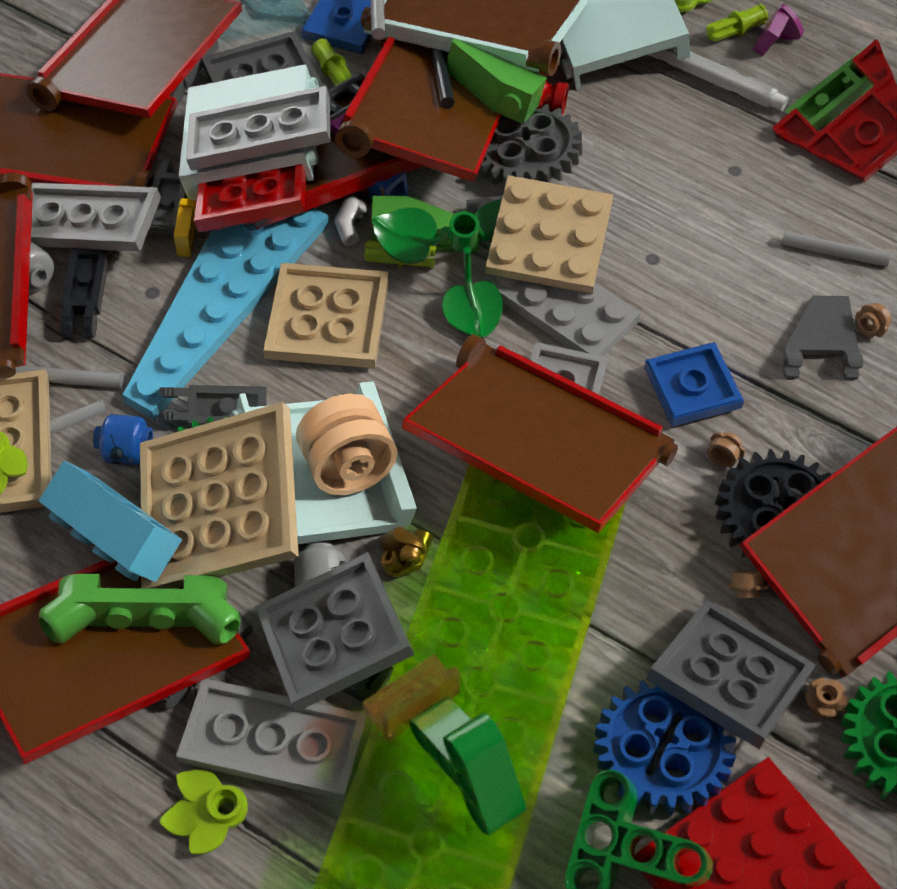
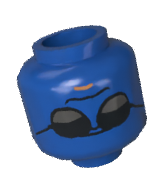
[93,414,153,466]

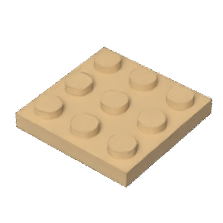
[485,175,614,294]
[263,263,389,368]

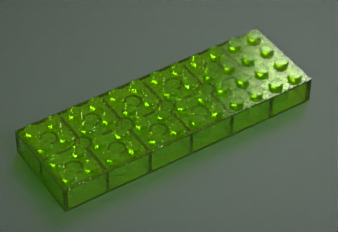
[313,464,627,889]

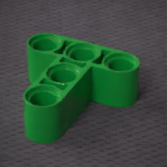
[409,697,527,836]
[565,770,713,889]

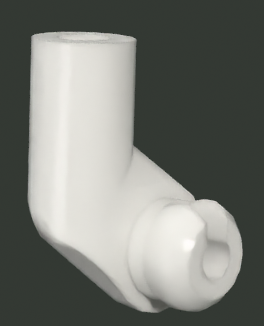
[334,197,367,246]

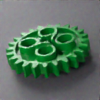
[840,671,897,800]

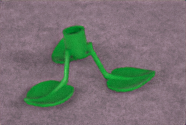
[372,199,503,338]

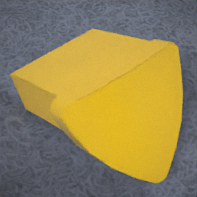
[174,198,197,257]

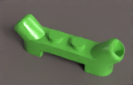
[38,574,241,645]

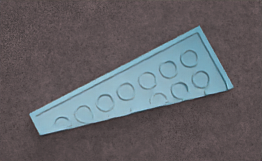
[123,208,329,420]

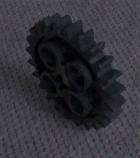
[715,449,831,558]

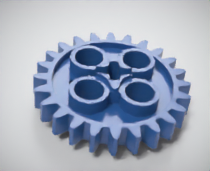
[594,680,736,816]

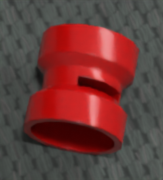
[536,81,569,117]

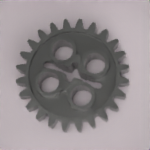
[479,104,583,189]

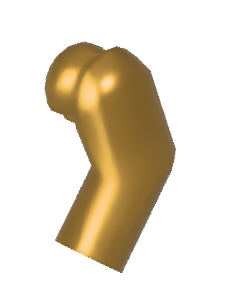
[381,527,426,565]
[381,529,433,577]

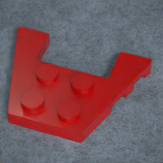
[772,39,897,182]

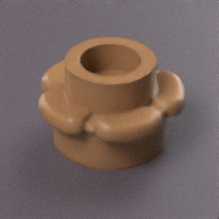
[855,303,891,338]
[707,432,745,468]
[727,570,768,598]
[805,678,848,719]

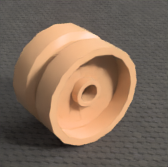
[296,393,398,495]

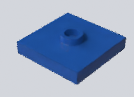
[302,0,372,54]
[644,342,744,427]

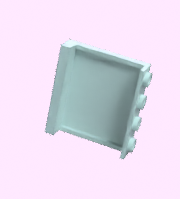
[560,0,690,90]
[179,64,319,201]
[230,381,417,544]

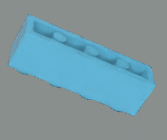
[39,460,182,582]

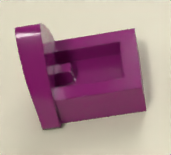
[753,4,804,56]

